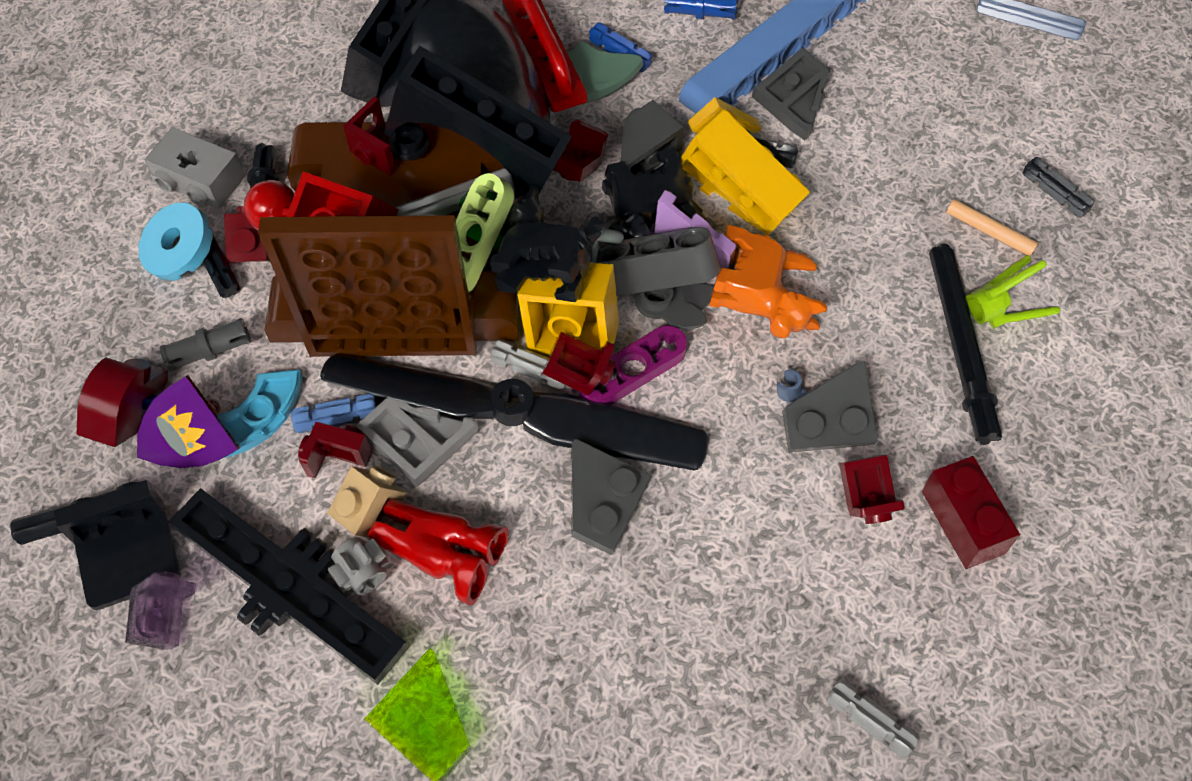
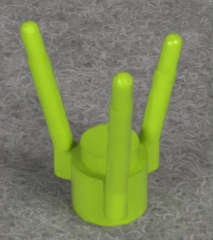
[966,255,1060,329]

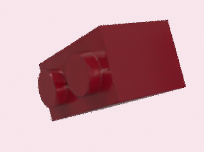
[922,455,1021,569]

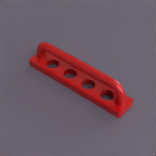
[502,0,588,113]

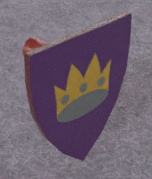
[137,375,240,468]

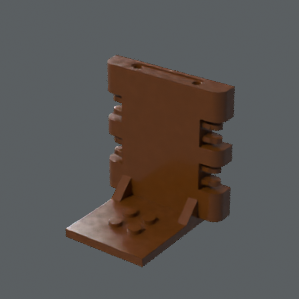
[258,122,520,357]

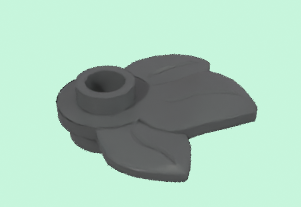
[635,283,714,329]

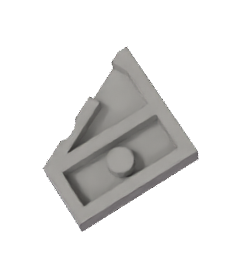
[355,398,478,487]

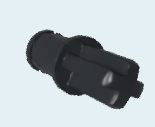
[247,143,279,189]

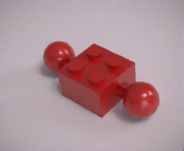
[244,172,399,230]

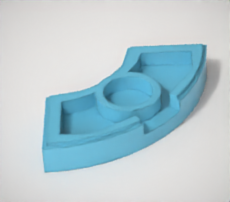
[214,369,302,458]

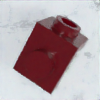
[553,119,608,182]
[224,206,270,263]
[542,332,616,395]
[298,421,373,478]
[839,455,905,524]

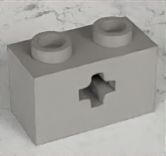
[144,127,245,209]

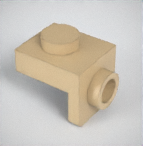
[327,465,407,537]

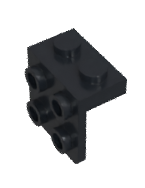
[54,480,181,610]

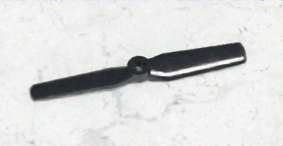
[320,354,708,471]

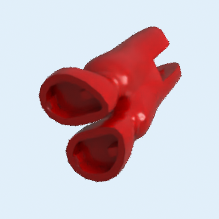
[367,498,509,606]

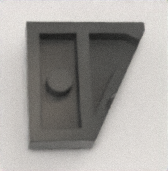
[782,361,878,453]
[571,439,652,555]

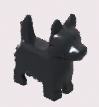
[602,147,707,244]
[490,185,605,302]

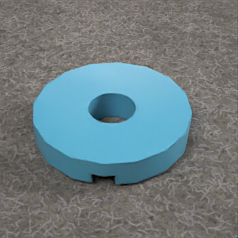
[138,203,213,281]

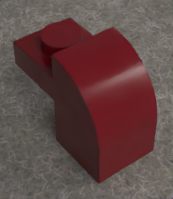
[76,357,168,447]

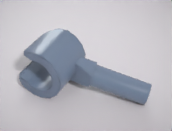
[777,369,809,402]

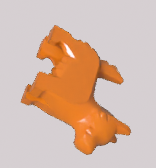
[709,224,827,338]

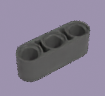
[597,227,721,296]

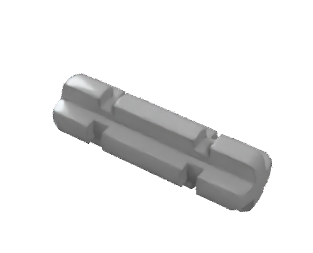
[491,339,566,389]
[827,679,920,758]

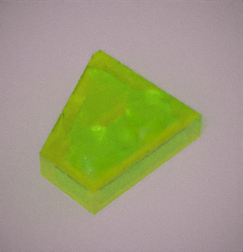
[364,648,471,781]

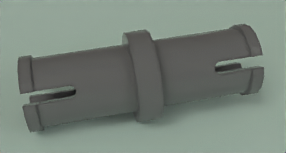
[160,318,251,371]

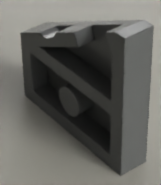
[752,47,830,141]

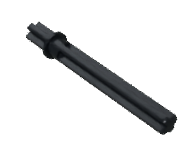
[929,243,1002,445]

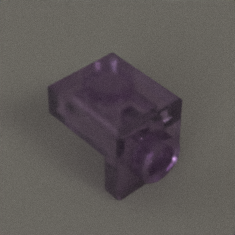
[125,572,196,650]

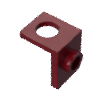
[343,96,396,176]

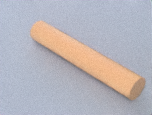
[946,199,1039,256]

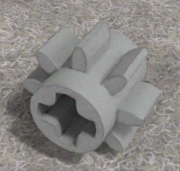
[328,537,389,595]

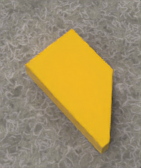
[688,97,762,134]

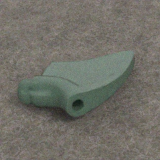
[545,41,643,104]

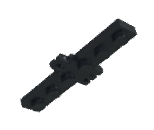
[168,488,409,685]

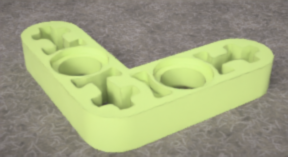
[456,173,514,292]

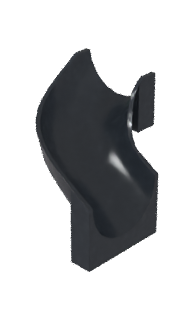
[341,0,572,196]

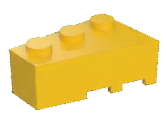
[681,109,810,235]

